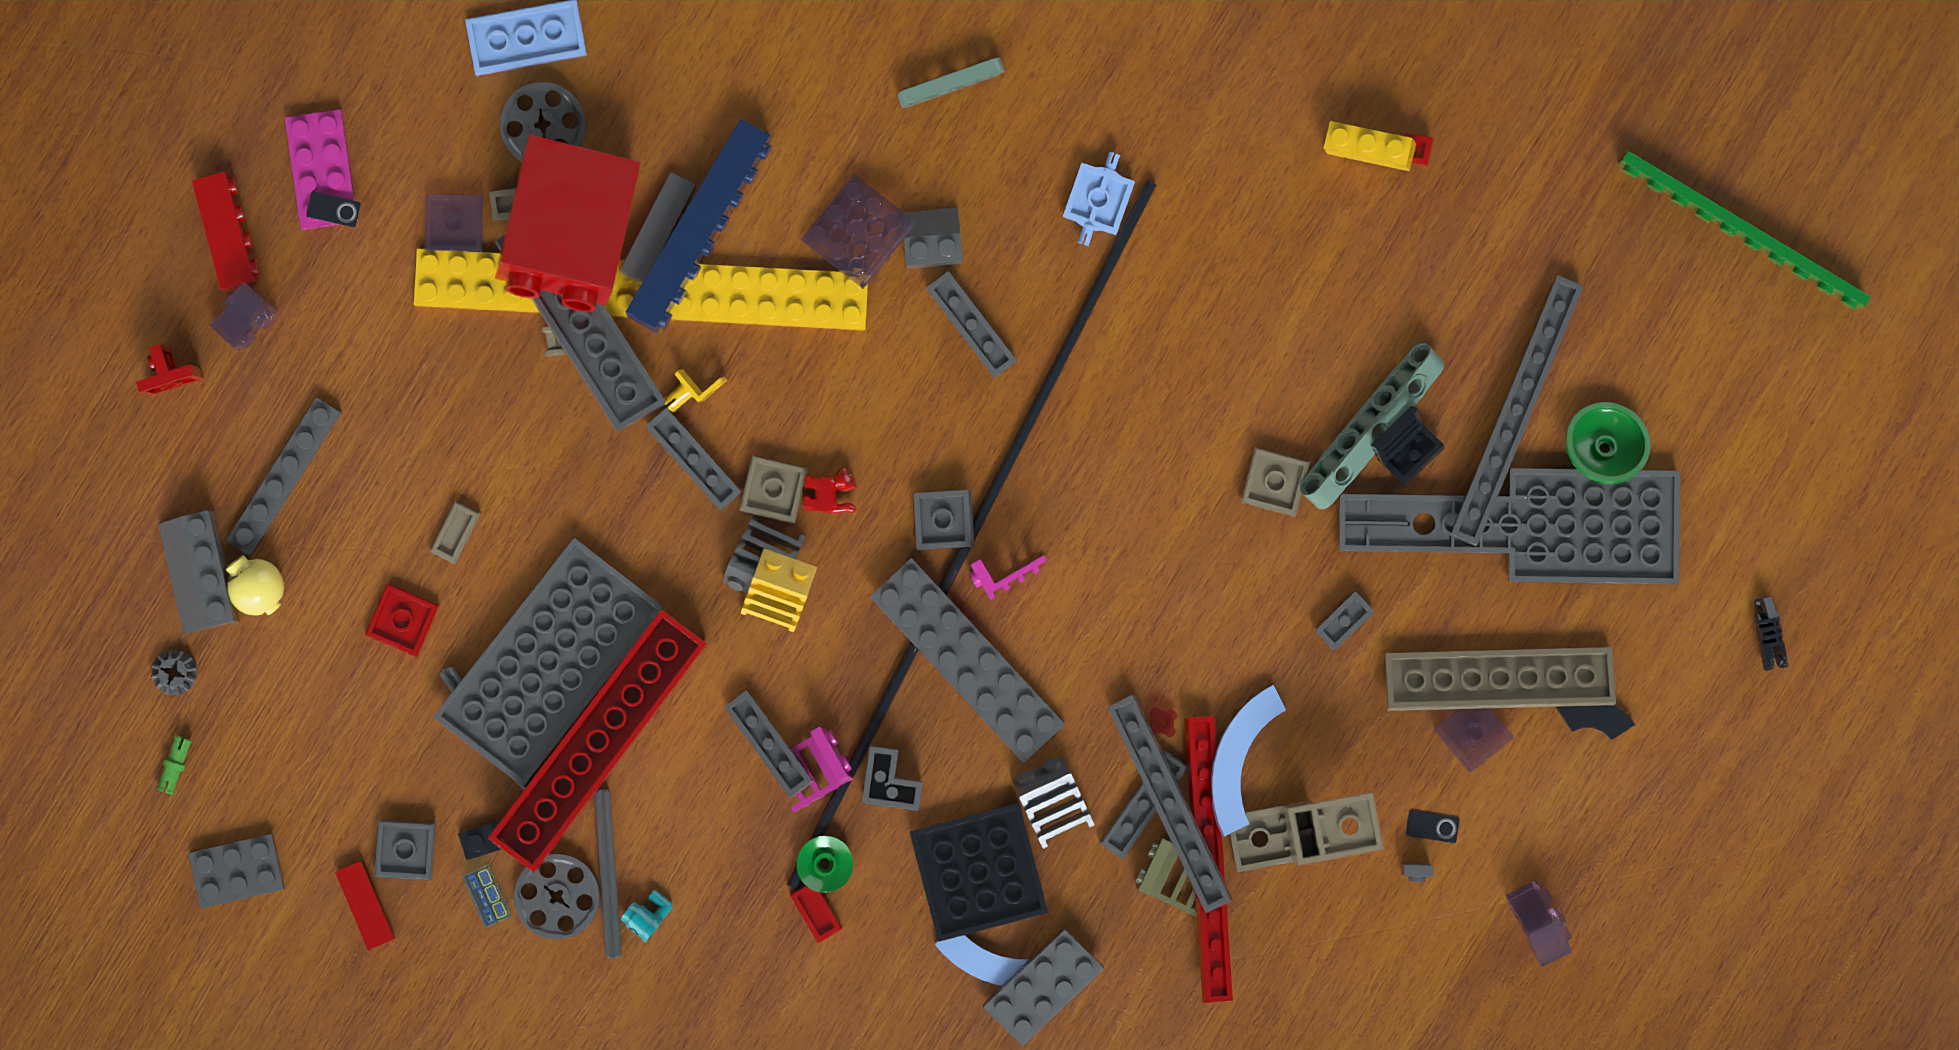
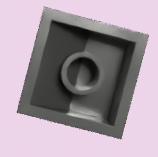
[902,208,963,269]

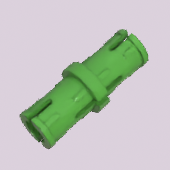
[156,735,192,795]

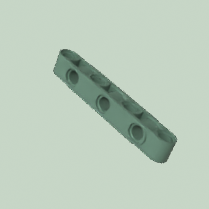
[1300,343,1445,509]

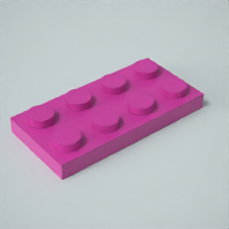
[285,109,358,230]

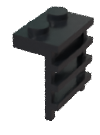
[1370,405,1445,487]

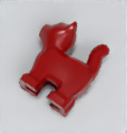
[804,468,857,514]

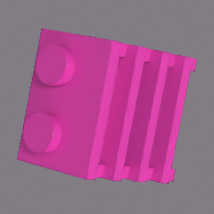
[968,556,1047,600]
[791,727,854,812]

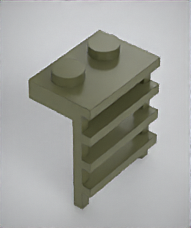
[1135,837,1197,917]

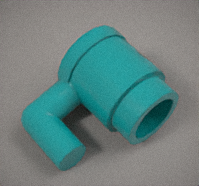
[620,890,673,943]

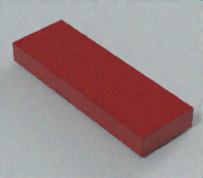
[335,861,395,950]

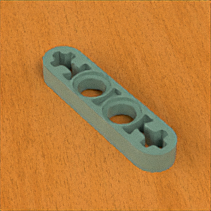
[897,57,1005,108]

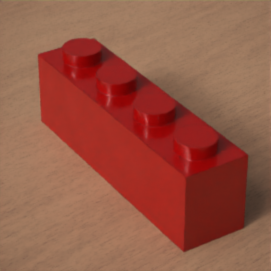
[191,172,260,292]

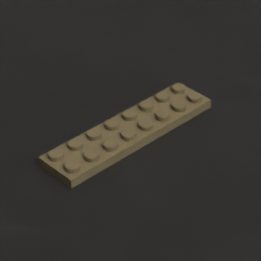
[1384,647,1616,711]

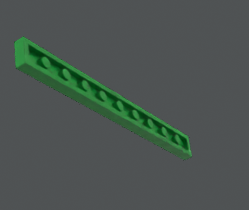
[1618,151,1871,310]

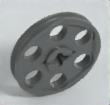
[500,82,586,161]
[514,854,600,939]

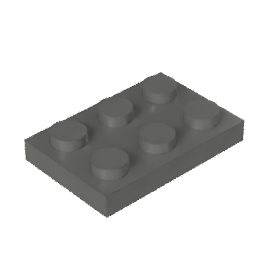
[188,834,285,909]

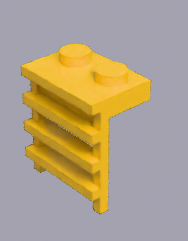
[741,548,817,632]

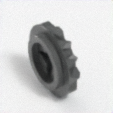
[151,650,197,695]

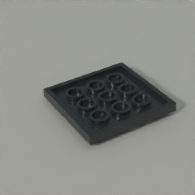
[910,803,1048,942]

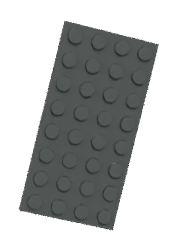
[433,538,664,787]

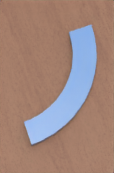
[1211,685,1286,837]
[935,935,1030,986]

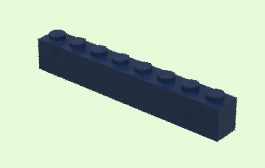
[626,119,773,334]

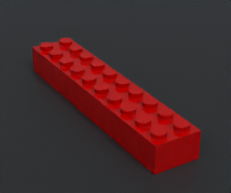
[488,610,708,873]

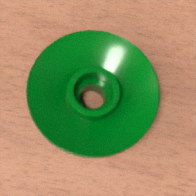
[797,836,853,893]

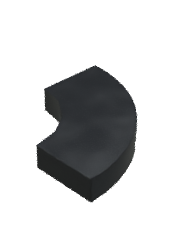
[1556,705,1635,740]

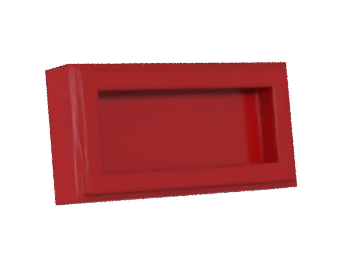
[789,885,843,943]

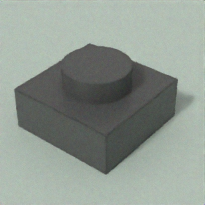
[1402,863,1433,882]

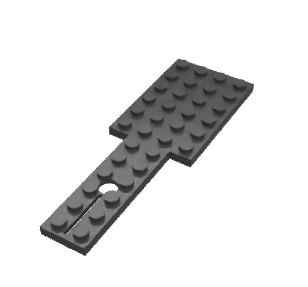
[1338,468,1680,584]

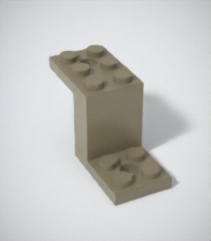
[1229,792,1383,872]

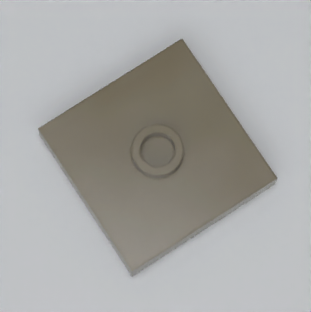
[1241,447,1310,517]
[740,455,808,524]

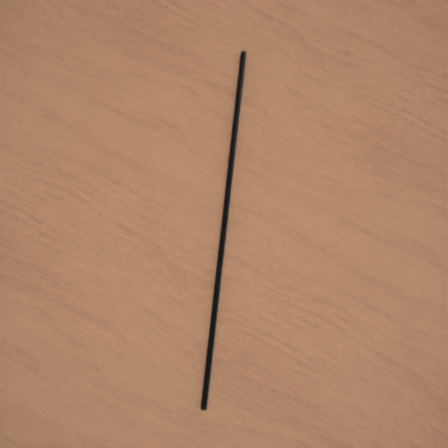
[786,180,1157,889]

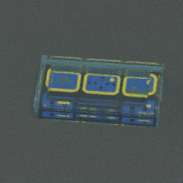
[462,865,512,928]

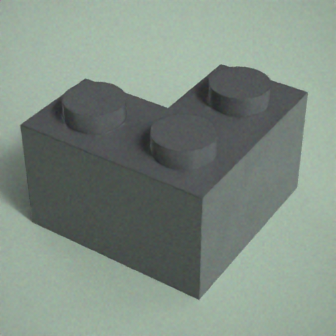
[862,745,923,811]

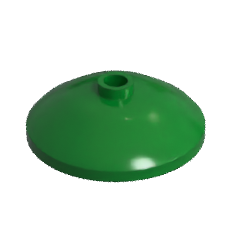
[1565,402,1651,484]

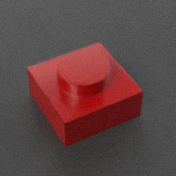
[1405,133,1434,167]

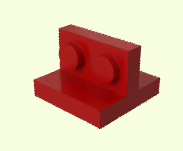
[136,344,204,396]

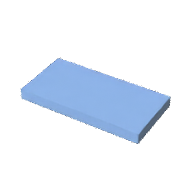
[465,0,587,76]

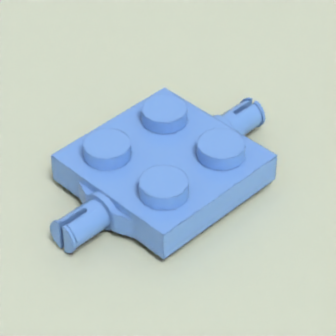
[1063,152,1135,246]

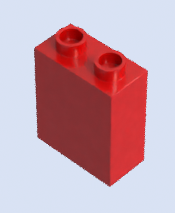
[494,134,641,312]

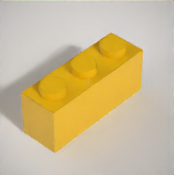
[1323,121,1416,171]

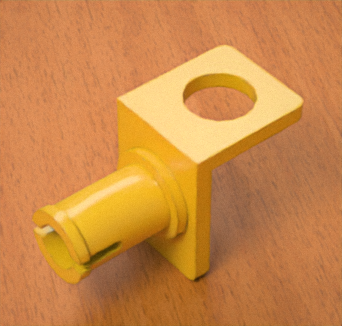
[664,369,727,413]

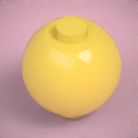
[226,555,284,615]

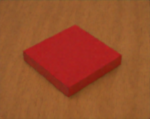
[365,583,440,657]

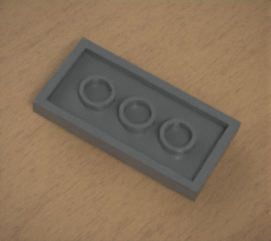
[983,927,1104,1046]

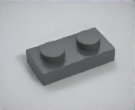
[1314,591,1375,651]

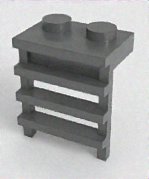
[723,515,806,593]
[1011,756,1094,849]

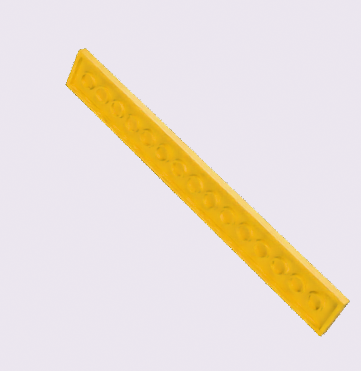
[414,249,869,331]

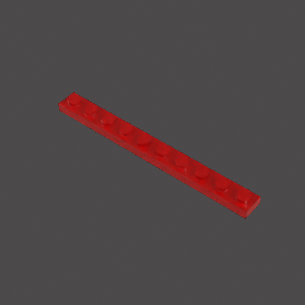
[1184,716,1233,1003]

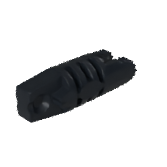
[1754,597,1788,671]

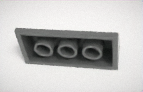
[158,510,240,634]

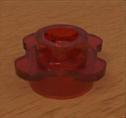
[1149,708,1177,737]

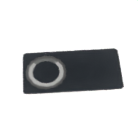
[306,192,361,228]
[1406,810,1460,843]

